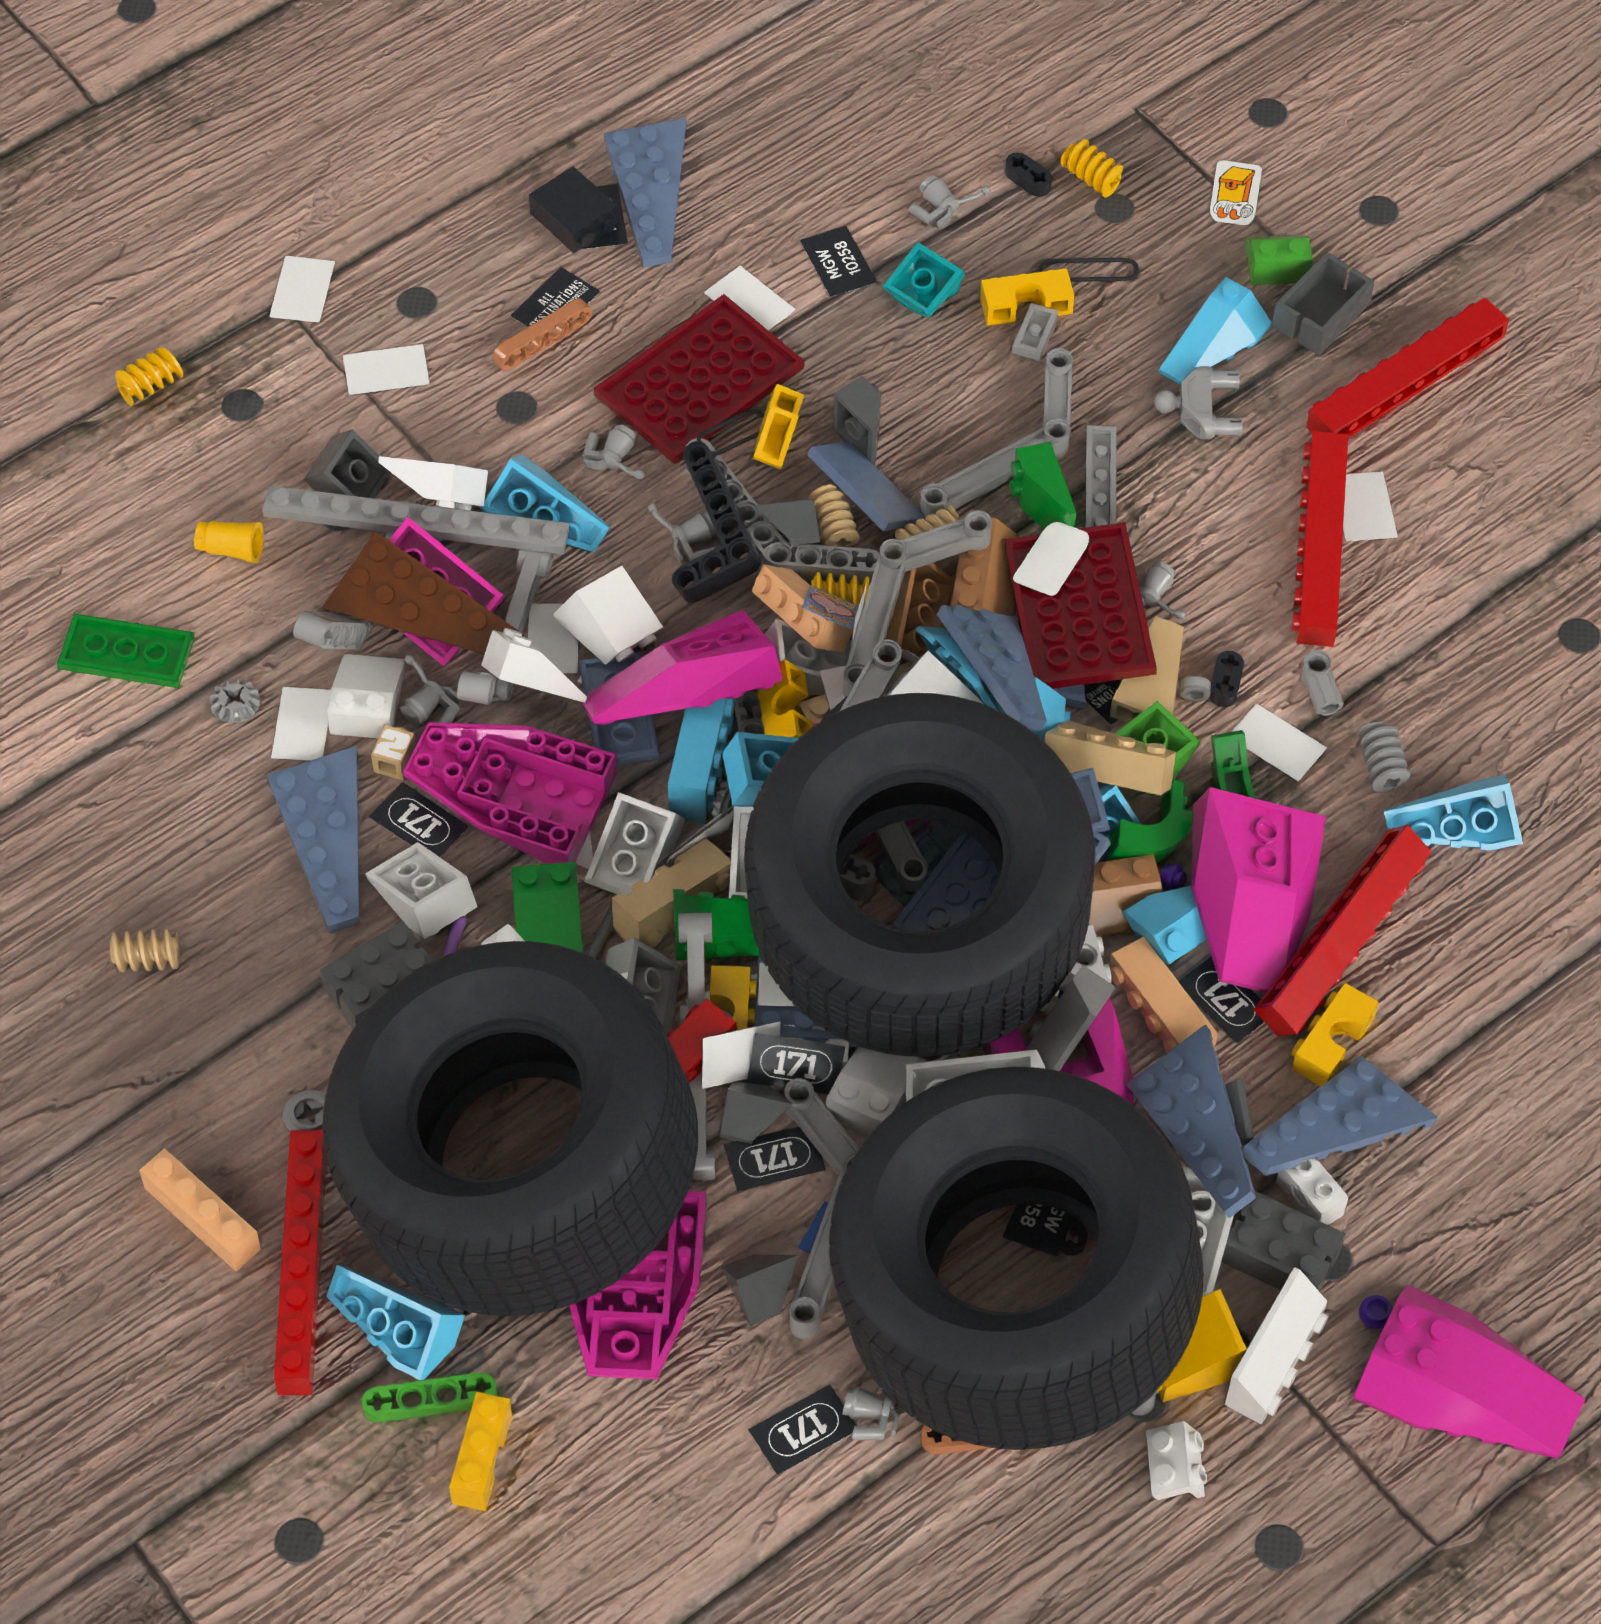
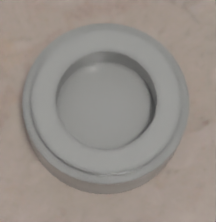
[1179,676,1211,702]

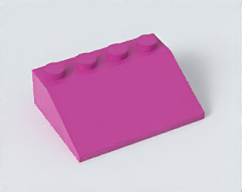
[389,517,507,667]

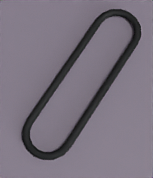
[1038,258,1139,282]
[697,409,764,456]

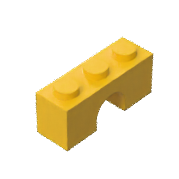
[980,268,1074,326]
[757,659,813,738]
[710,965,757,1030]
[1291,983,1379,1087]
[449,1392,512,1511]

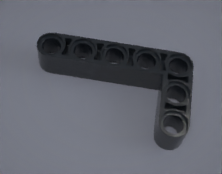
[672,441,762,603]

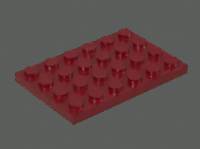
[594,294,805,464]
[1004,522,1157,689]

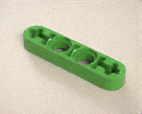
[361,1373,497,1422]

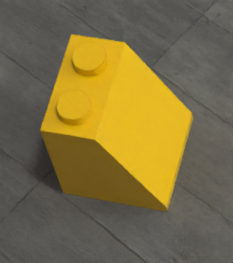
[1157,1289,1247,1402]

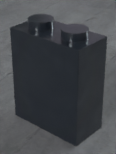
[529,166,618,253]

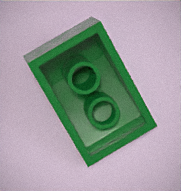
[1009,441,1077,529]
[511,862,583,953]

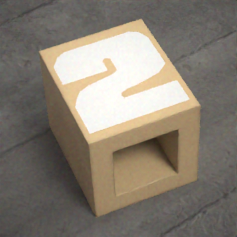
[371,725,416,780]

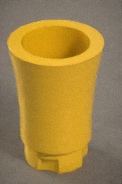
[194,521,264,564]

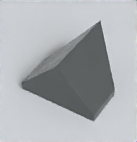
[753,499,820,546]
[720,1079,792,1144]
[722,1254,798,1326]

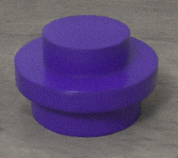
[1160,863,1187,891]
[1359,1295,1393,1329]

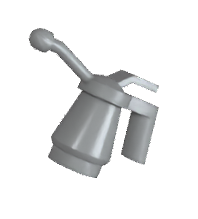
[908,175,990,229]
[582,425,645,479]
[648,503,717,563]
[1136,561,1186,619]
[401,654,460,725]
[842,1387,899,1440]

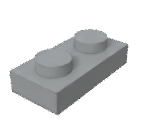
[1012,303,1059,361]

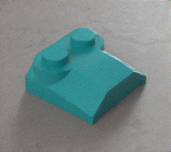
[883,242,965,318]

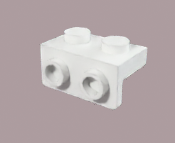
[1146,1421,1207,1500]

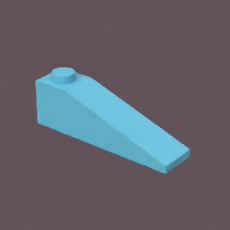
[1159,277,1272,385]
[480,454,610,552]
[1122,886,1206,965]

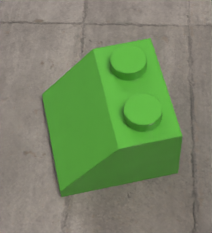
[1244,235,1313,285]
[1115,701,1201,796]

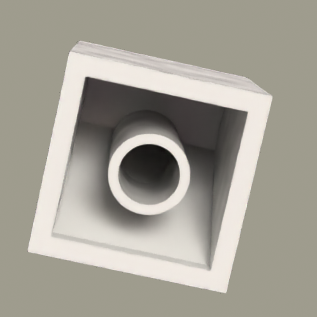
[553,566,663,665]
[883,651,983,704]

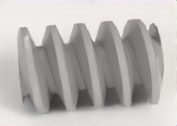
[1358,722,1411,792]

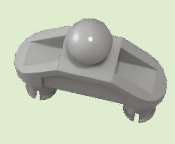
[1154,366,1242,440]

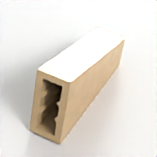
[1110,616,1184,723]

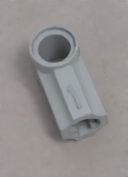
[1300,650,1343,716]

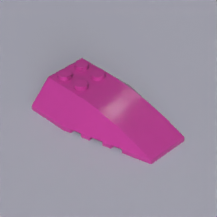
[1353,1285,1585,1459]

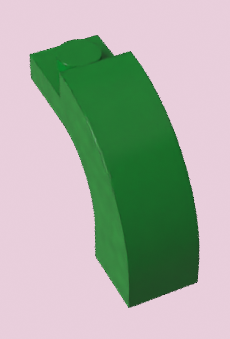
[1211,730,1257,799]
[1107,779,1193,863]

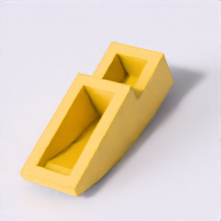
[752,384,804,469]

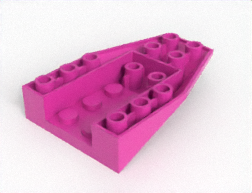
[580,610,782,725]
[403,722,617,864]
[1191,787,1326,993]

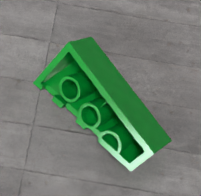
[673,889,760,961]

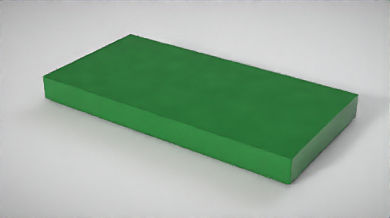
[57,613,195,688]

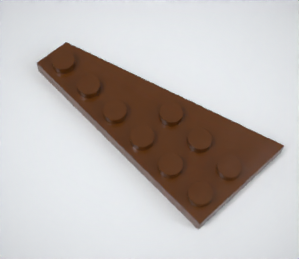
[322,531,527,655]

